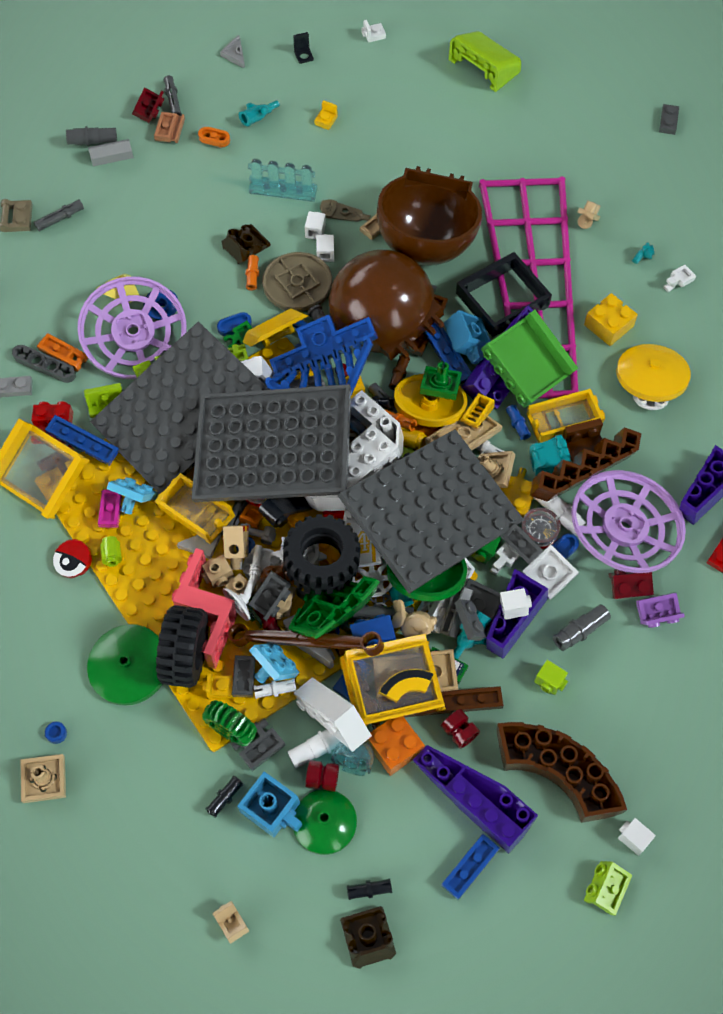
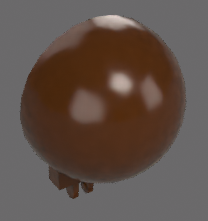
[377,166,482,266]
[329,249,444,361]

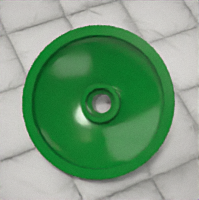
[294,789,357,855]

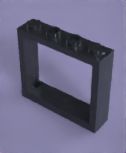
[456,252,552,337]

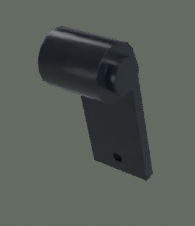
[258,497,313,528]

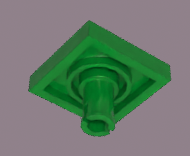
[420,362,462,400]

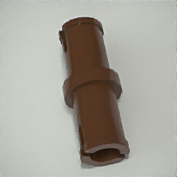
[388,355,410,391]

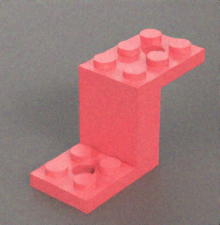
[172,548,237,669]

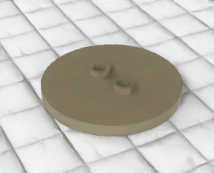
[263,252,332,312]

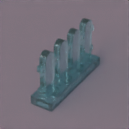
[248,158,317,202]

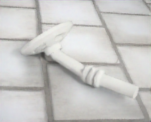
[222,545,262,621]

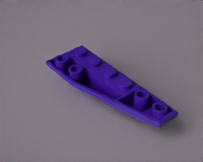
[461,305,534,410]
[413,745,538,854]

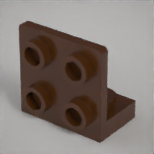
[562,418,603,463]

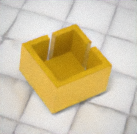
[584,293,638,346]

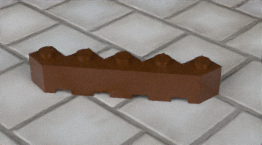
[530,427,641,502]

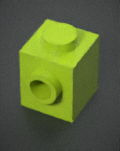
[534,660,568,695]

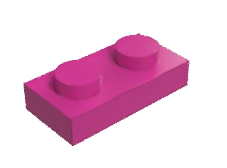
[98,490,122,528]

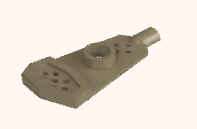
[320,199,370,222]

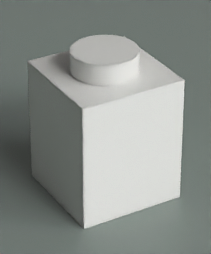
[305,211,326,240]
[316,234,334,262]
[500,588,532,620]
[618,818,656,856]

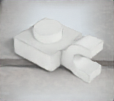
[663,265,696,292]
[490,542,520,576]

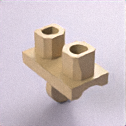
[577,201,601,229]

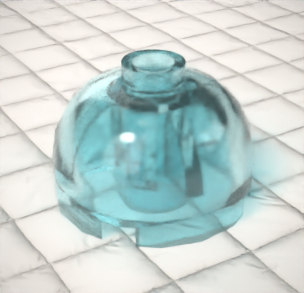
[331,741,375,776]

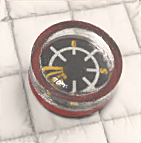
[520,508,561,549]

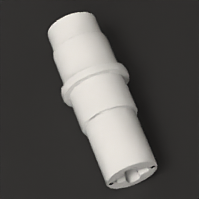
[533,496,587,536]
[287,729,343,768]

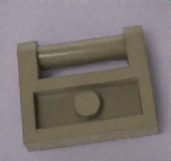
[0,199,33,232]

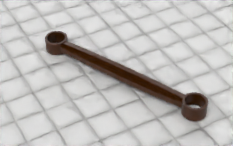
[228,623,384,656]

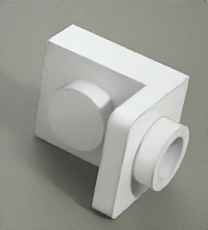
[361,20,386,43]

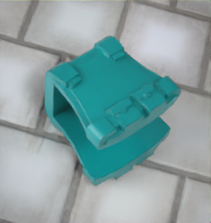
[529,434,570,476]

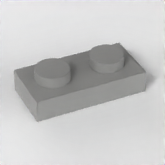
[0,376,32,397]

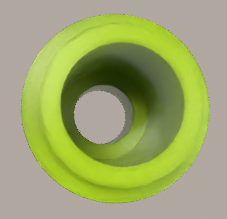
[100,536,122,567]

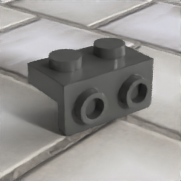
[248,570,291,621]

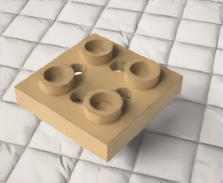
[478,451,515,488]
[21,754,66,803]

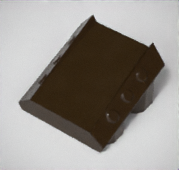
[221,224,271,264]
[340,906,396,969]

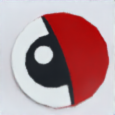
[53,539,92,578]

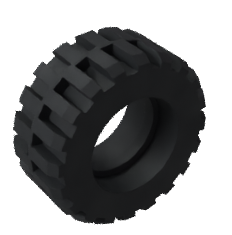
[283,514,361,595]
[156,605,208,688]

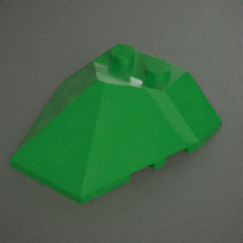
[288,576,380,639]

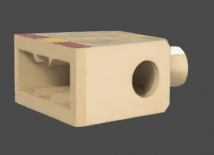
[223,525,249,570]

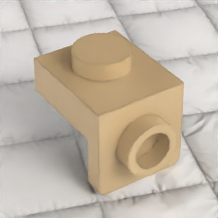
[213,901,249,944]

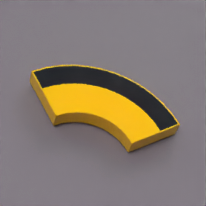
[378,669,434,703]

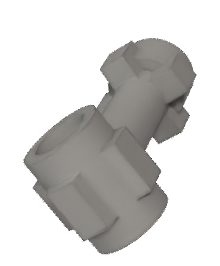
[240,523,276,545]

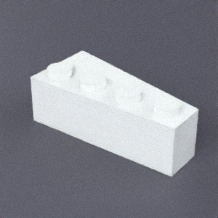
[294,677,372,752]

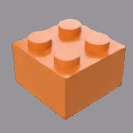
[366,717,425,776]

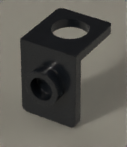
[293,32,314,64]

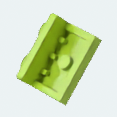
[84,383,123,418]

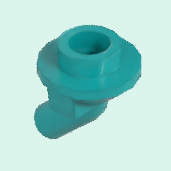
[632,242,654,264]

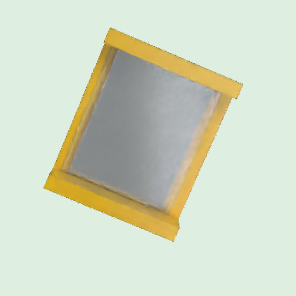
[0,418,90,519]
[339,633,446,726]

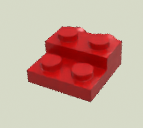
[31,401,73,444]

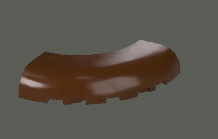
[497,722,627,823]

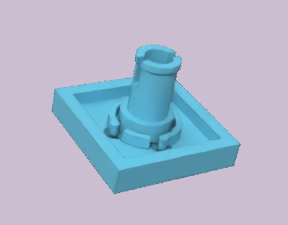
[107,477,158,514]
[249,644,300,684]

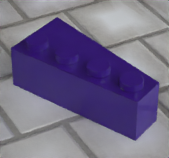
[679,445,723,525]
[486,569,548,659]

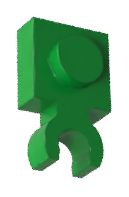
[223,321,252,348]

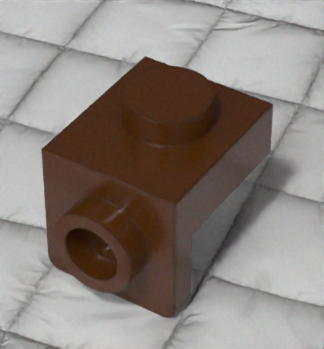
[259,564,292,588]

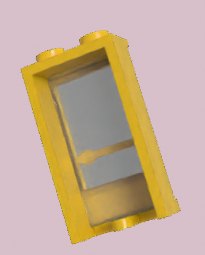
[526,389,605,443]
[155,473,235,544]

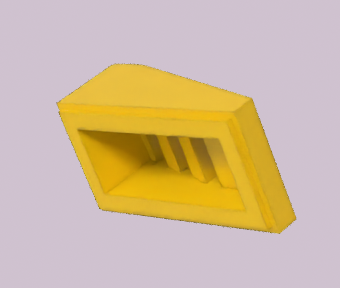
[460,393,495,429]

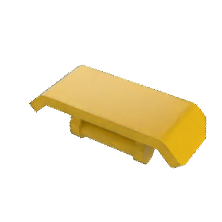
[243,309,308,347]

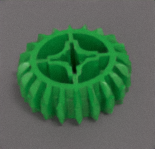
[202,700,257,746]

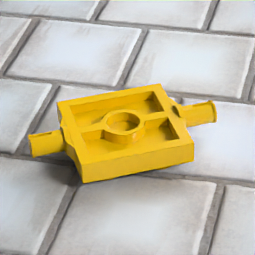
[500,467,533,518]

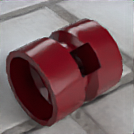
[441,709,480,749]
[306,760,339,792]

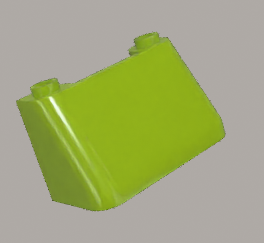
[449,31,521,92]

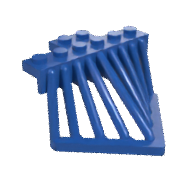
[265,315,378,395]

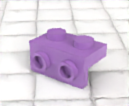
[636,592,685,628]

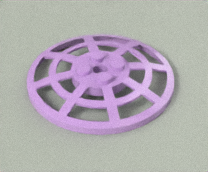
[78,277,187,379]
[571,470,686,573]

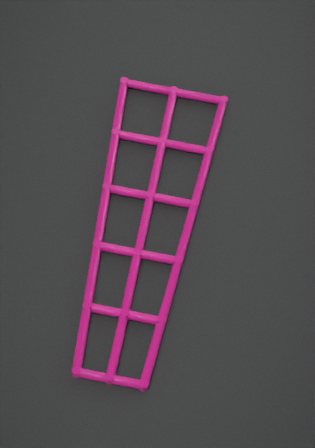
[479,176,579,399]

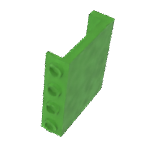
[481,310,579,408]

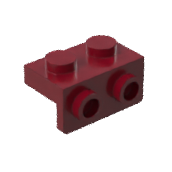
[132,87,164,123]
[608,567,654,599]

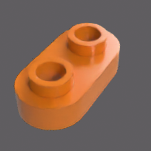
[198,127,230,147]

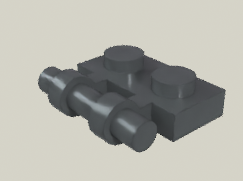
[231,718,285,771]

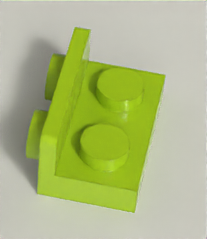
[584,861,632,916]

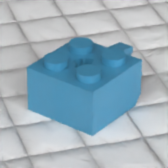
[444,310,491,365]
[237,772,302,837]

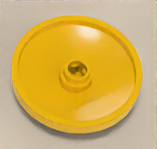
[616,344,691,402]
[393,374,467,427]

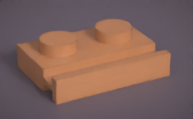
[154,112,185,143]

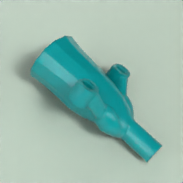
[238,100,280,127]
[454,610,492,659]

